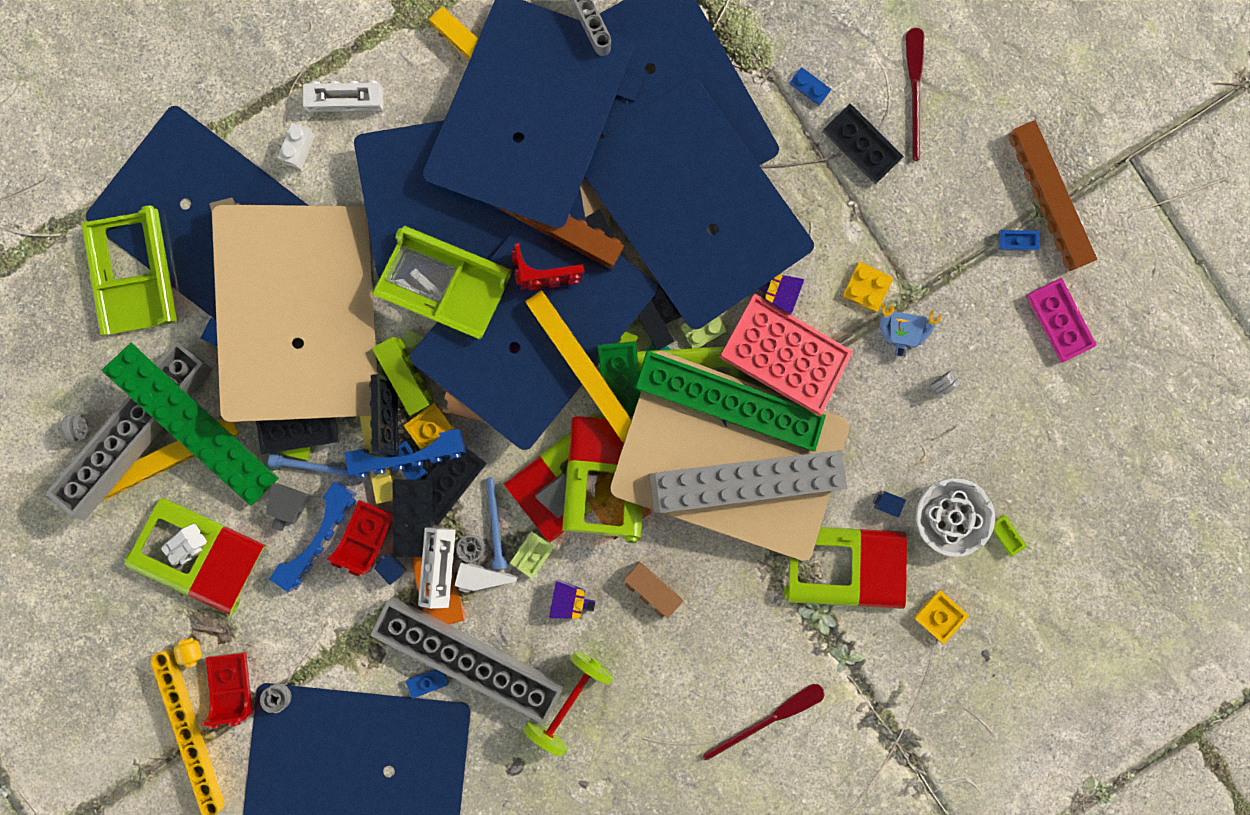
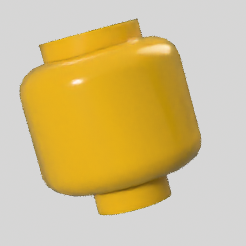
[173,637,202,668]

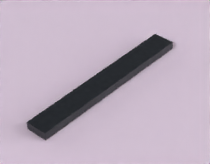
[586,209,674,350]

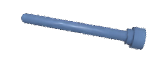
[268,453,355,478]
[486,477,507,570]

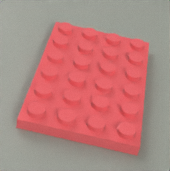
[719,293,853,416]

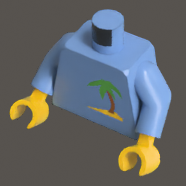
[879,303,941,358]

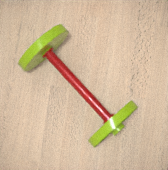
[523,651,615,757]

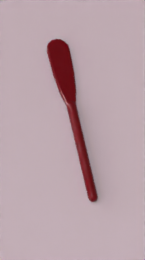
[906,28,925,162]
[703,684,825,760]

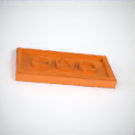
[410,557,465,624]

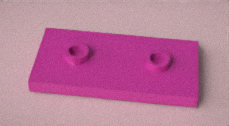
[1026,278,1097,363]

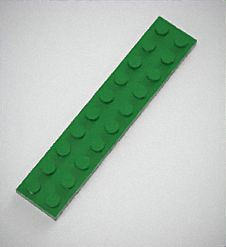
[101,342,279,506]
[634,351,826,452]

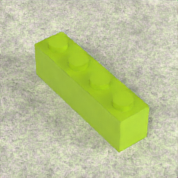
[372,336,434,416]

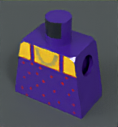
[758,274,804,315]
[549,579,596,619]

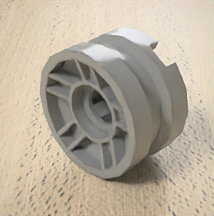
[929,370,961,399]
[62,413,90,442]
[457,534,485,562]
[260,683,292,714]

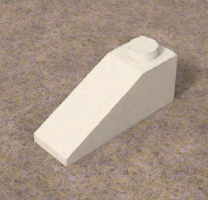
[455,562,518,593]

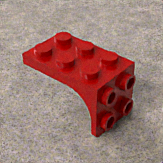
[512,243,584,291]
[327,500,393,576]
[202,652,253,729]

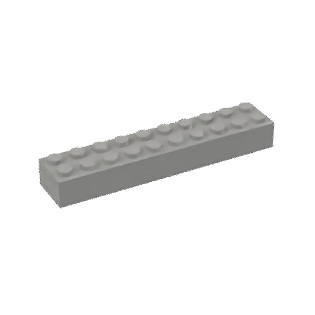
[45,341,213,521]
[649,450,847,513]
[370,596,564,725]

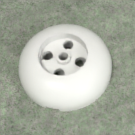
[916,478,995,557]

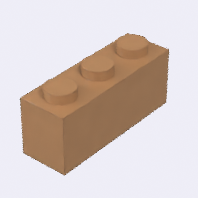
[624,561,683,618]

